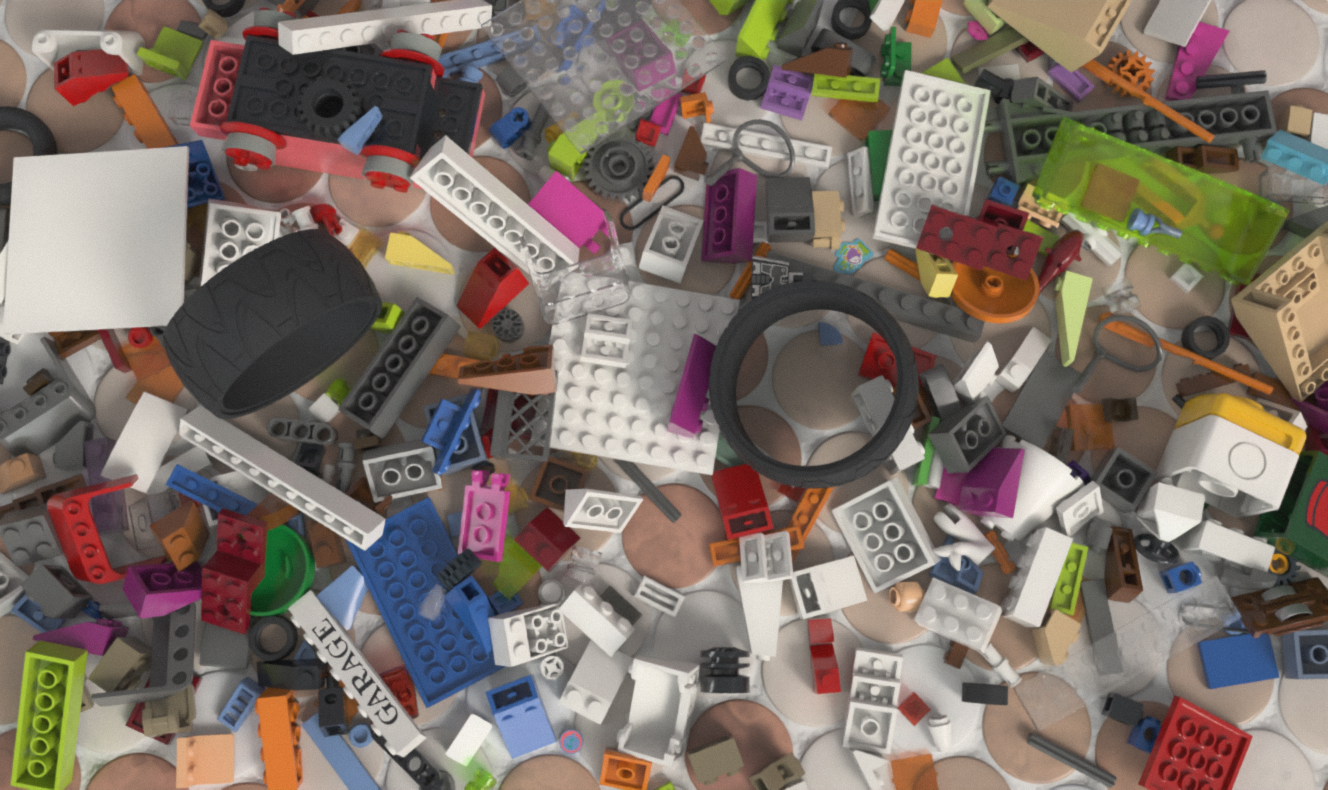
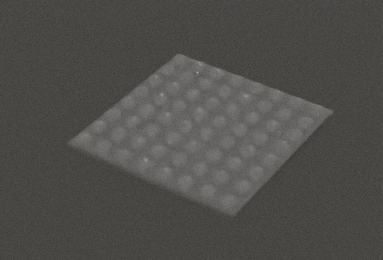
[481,0,728,155]

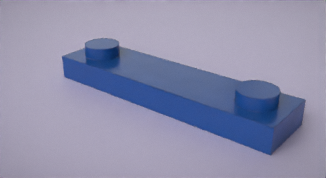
[165,464,258,516]

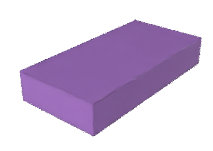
[1047,63,1095,103]

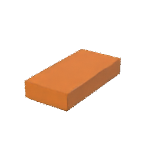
[642,154,671,202]

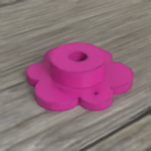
[967,21,988,40]

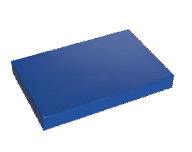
[1197,633,1279,689]

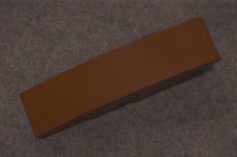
[0,474,87,521]

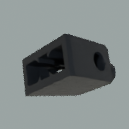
[318,677,349,737]

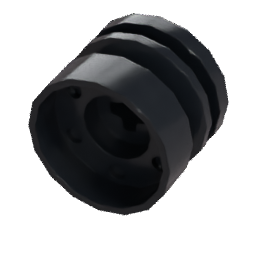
[700,647,750,693]

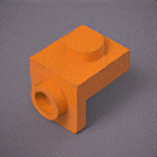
[680,92,714,123]

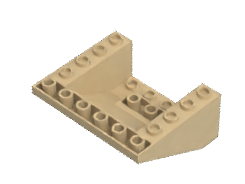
[987,0,1132,73]
[1231,221,1328,402]

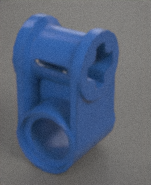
[489,107,531,149]

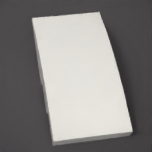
[100,392,188,494]
[842,647,903,754]

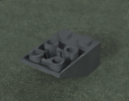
[766,177,815,243]

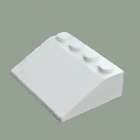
[199,199,282,288]
[831,477,941,594]

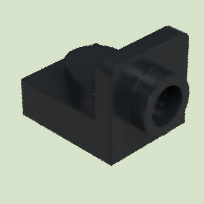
[294,443,326,479]

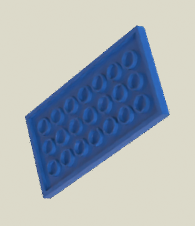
[346,497,507,709]

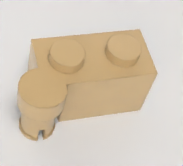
[812,191,845,250]

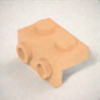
[1015,183,1069,229]

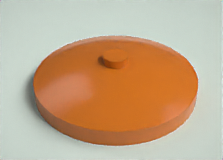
[950,254,1039,323]

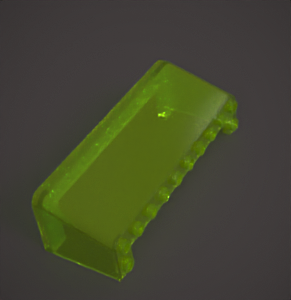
[1032,116,1290,286]

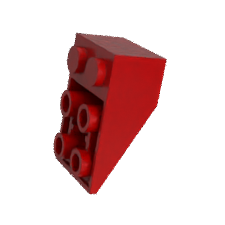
[53,49,129,107]
[456,247,530,329]
[711,464,774,540]

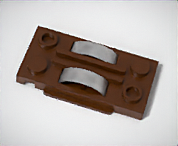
[1229,577,1328,638]

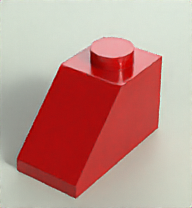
[809,643,841,694]

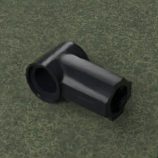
[974,69,1015,105]

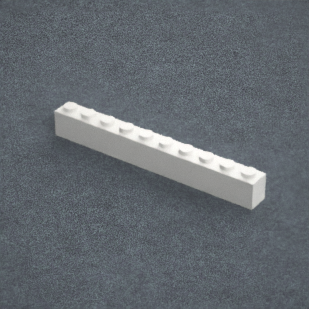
[278,0,492,54]
[179,406,386,550]

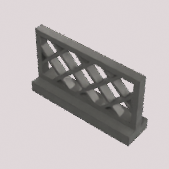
[490,370,559,462]

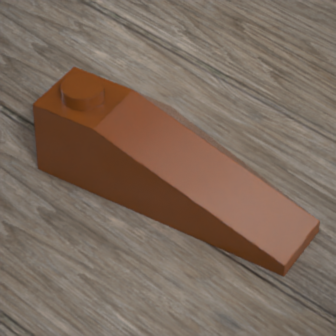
[458,344,557,395]

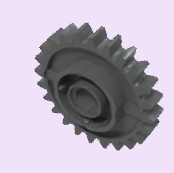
[583,133,654,204]

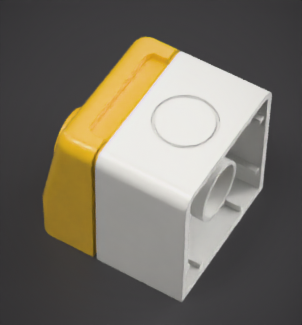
[1154,393,1306,519]

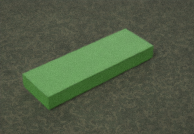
[912,416,940,487]

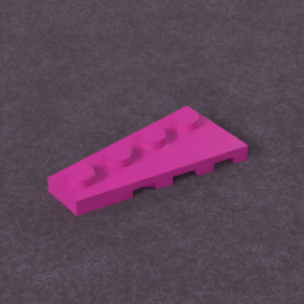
[1164,22,1230,101]

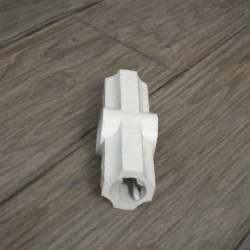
[1060,207,1124,267]

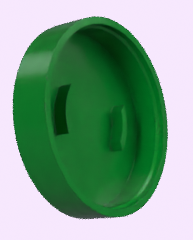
[238,524,316,616]

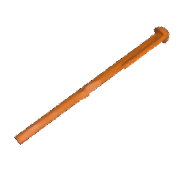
[1081,59,1215,143]
[1098,312,1274,395]

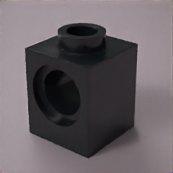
[1101,692,1144,727]

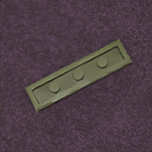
[951,27,1030,74]

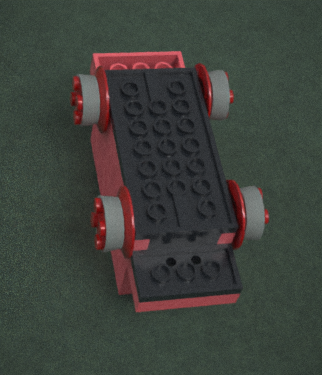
[190,7,485,193]

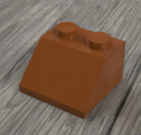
[149,500,210,571]

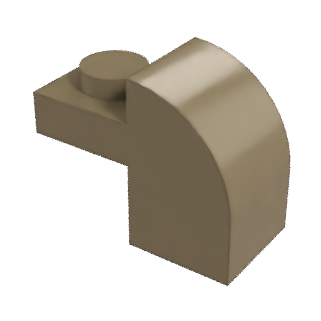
[748,752,805,790]

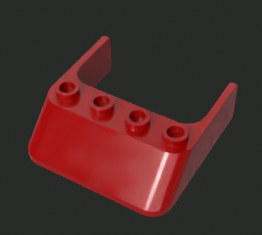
[47,474,168,584]

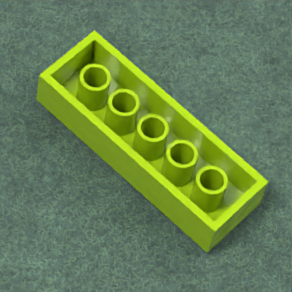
[11,640,88,790]

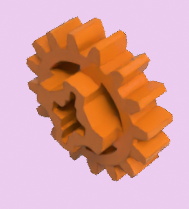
[1107,50,1155,99]

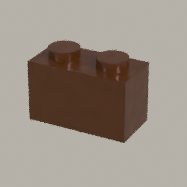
[307,520,346,568]

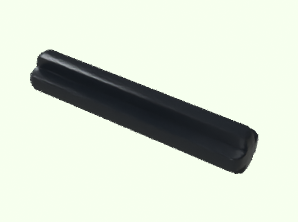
[1196,70,1267,89]

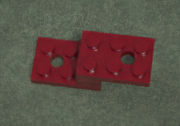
[916,204,1043,281]
[201,508,268,635]

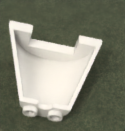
[978,435,1085,542]

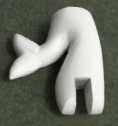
[932,503,995,571]

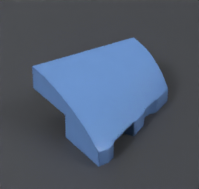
[928,534,983,594]
[316,565,369,630]

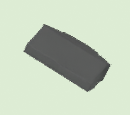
[177,20,208,40]

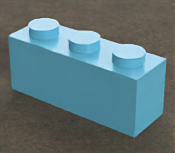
[1261,130,1328,186]

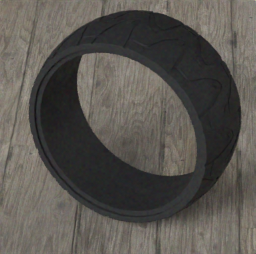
[162,229,382,419]
[709,280,919,489]

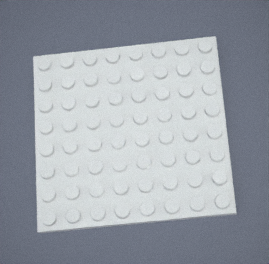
[3,146,189,334]
[530,271,740,475]

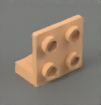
[176,734,235,788]

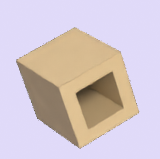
[1278,105,1313,139]

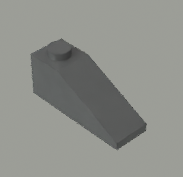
[1011,77,1074,112]

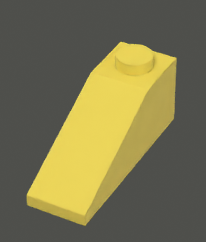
[385,231,455,275]
[915,249,958,298]

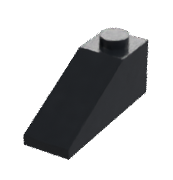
[256,658,329,690]

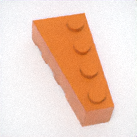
[255,687,303,790]

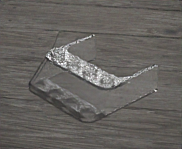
[519,211,631,325]

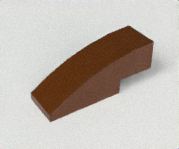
[1165,145,1239,174]
[247,492,301,531]

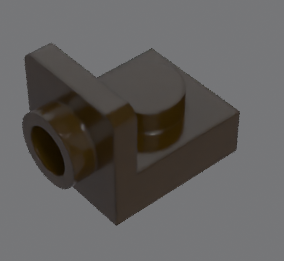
[23,368,55,396]
[1102,397,1139,423]
[354,429,382,453]

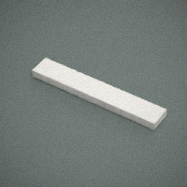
[700,122,832,170]

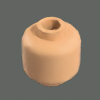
[889,581,926,612]

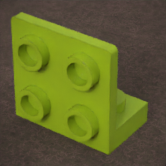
[137,27,204,81]

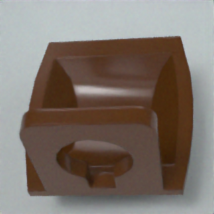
[344,476,392,515]

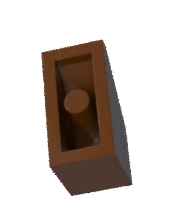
[674,126,709,181]

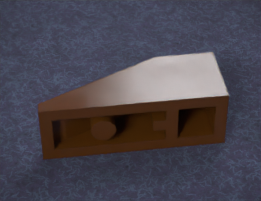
[781,42,853,78]
[1104,526,1143,603]

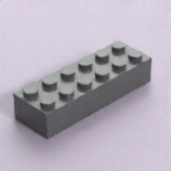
[338,297,461,439]

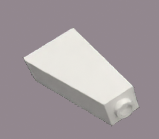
[735,566,783,661]

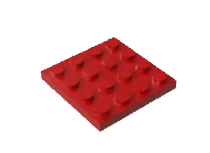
[1138,695,1253,790]

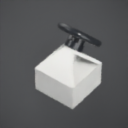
[1133,482,1205,565]

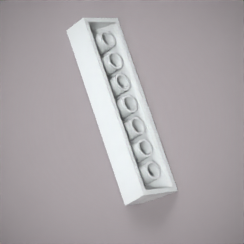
[410,135,580,288]

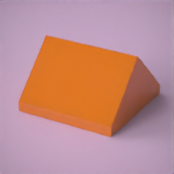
[599,747,652,790]

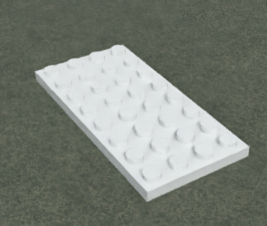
[872,70,991,249]

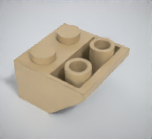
[1031,609,1081,666]

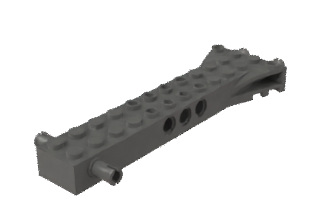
[983,85,1277,187]

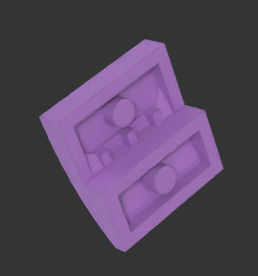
[761,65,814,121]

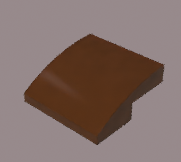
[48,330,101,358]

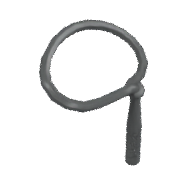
[706,119,795,186]
[1072,315,1163,393]

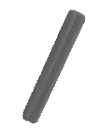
[613,459,681,523]
[1026,733,1117,788]

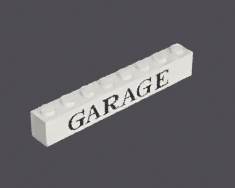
[288,590,427,757]

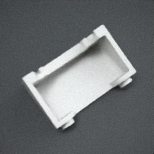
[32,29,145,75]
[616,656,701,767]

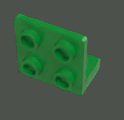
[880,27,912,86]

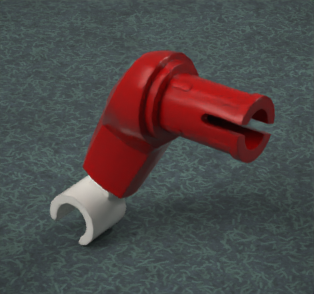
[279,204,342,236]

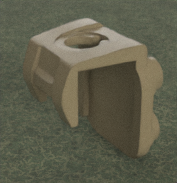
[142,683,196,738]

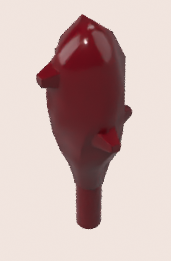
[1038,229,1084,296]

